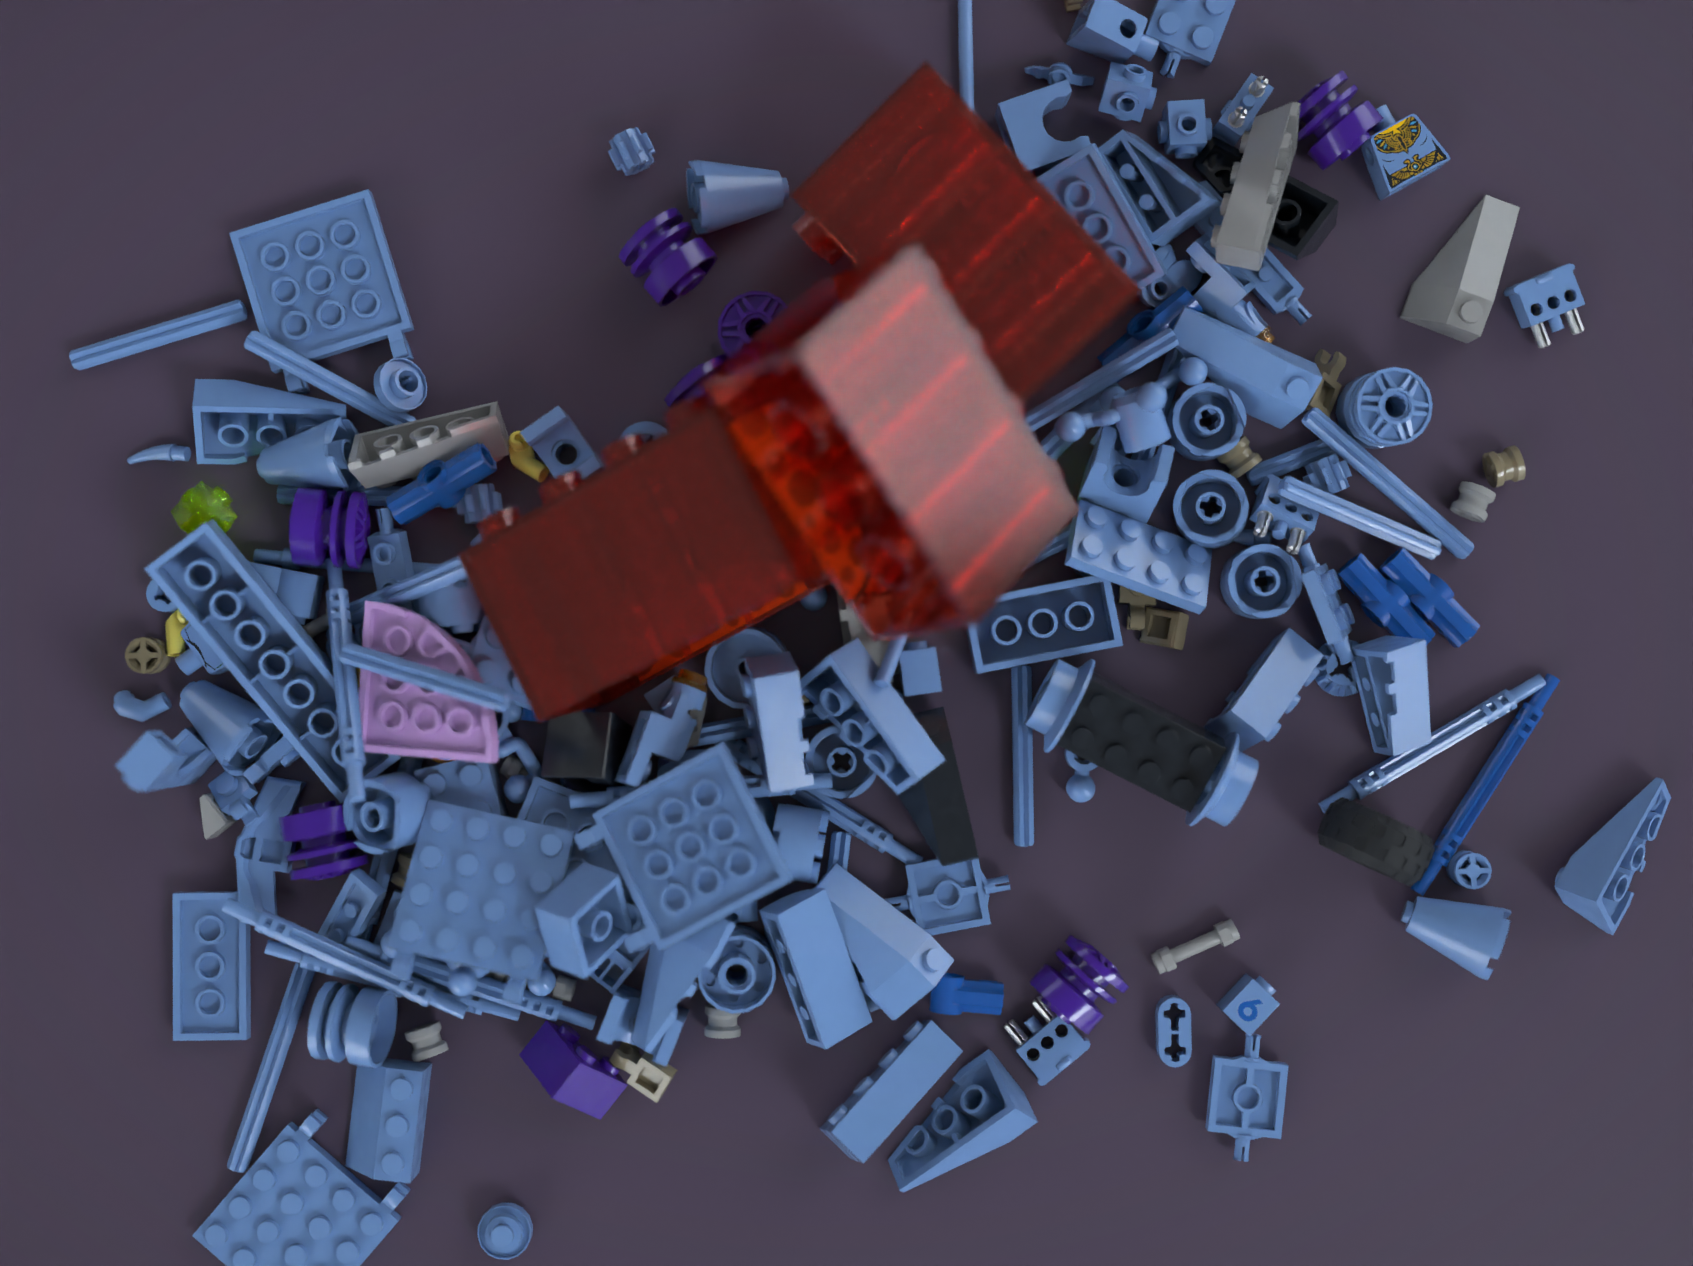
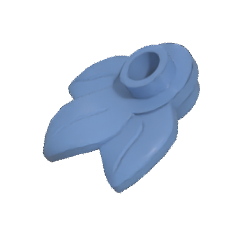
[1138,244,1202,309]

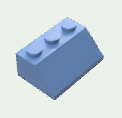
[345,1058,432,1184]

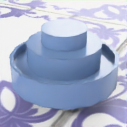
[373,358,428,413]
[477,1202,533,1260]

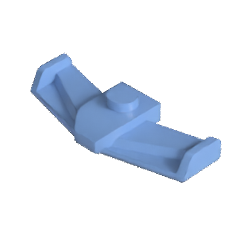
[234,776,307,924]

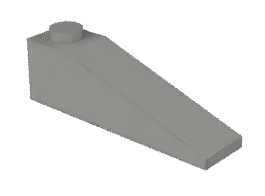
[1399,195,1520,344]

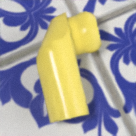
[508,431,549,482]
[165,609,189,657]

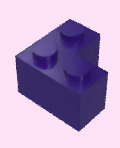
[519,1020,628,1120]

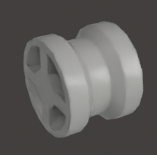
[1450,481,1496,523]
[704,1004,741,1039]
[404,1021,449,1062]

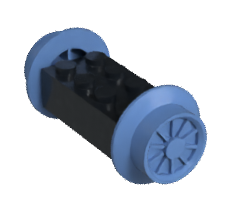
[1024,659,1259,826]

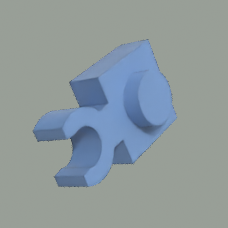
[242,736,301,785]

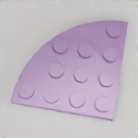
[359,601,499,763]

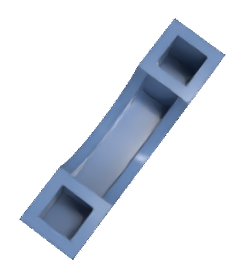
[115,727,217,792]

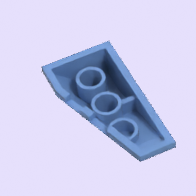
[1172,306,1323,429]
[192,379,347,465]
[1554,777,1671,935]
[814,863,955,1020]
[632,918,736,1053]
[888,1049,1038,1193]

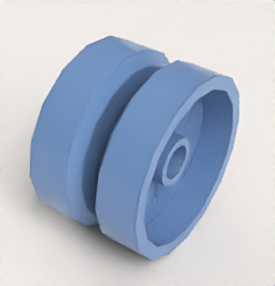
[704,626,787,709]

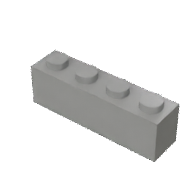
[1210,102,1300,271]
[348,401,509,489]

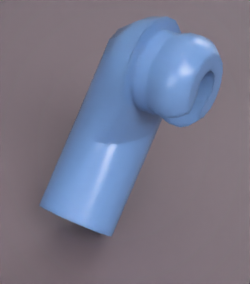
[113,690,172,722]

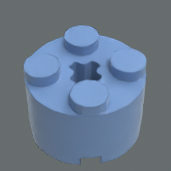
[1166,382,1247,461]
[1173,469,1249,549]
[1220,544,1303,619]
[413,579,490,635]
[805,725,877,799]
[343,772,431,854]
[772,803,830,885]

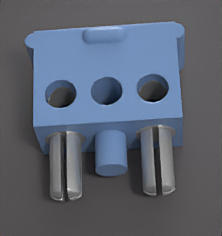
[1212,73,1274,147]
[1504,263,1585,348]
[1249,474,1319,555]
[1004,996,1091,1086]

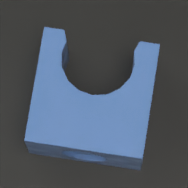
[995,79,1091,183]
[520,406,610,500]
[1076,426,1175,524]
[596,984,689,1067]

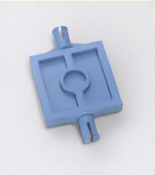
[1144,0,1236,78]
[1298,542,1356,665]
[452,615,571,710]
[885,858,1011,936]
[1205,1034,1289,1162]

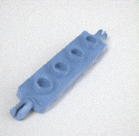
[1193,180,1312,326]
[367,507,415,612]

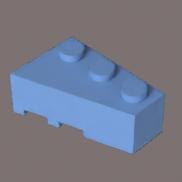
[1204,628,1324,752]
[1351,635,1431,757]
[741,651,814,794]

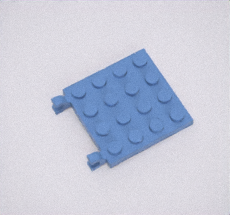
[229,189,414,395]
[574,743,794,953]
[387,799,576,1006]
[192,1108,411,1266]

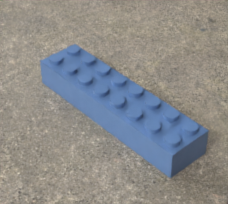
[144,519,401,803]

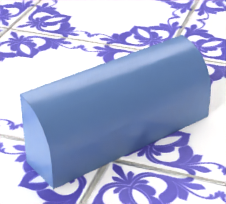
[759,888,873,1050]

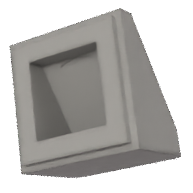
[199,793,237,840]

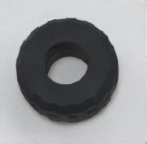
[1317,797,1434,886]

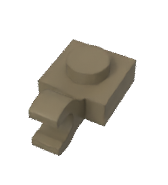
[1306,349,1347,417]
[1117,585,1156,631]
[609,1042,678,1103]

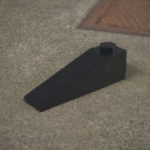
[1193,136,1339,260]
[898,707,979,867]

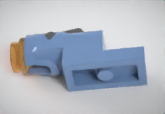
[1186,233,1275,343]
[615,668,708,788]

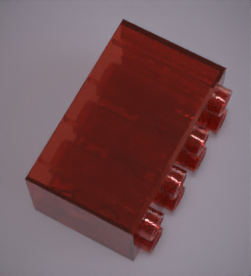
[790,61,1142,426]
[699,243,1080,641]
[458,395,836,722]

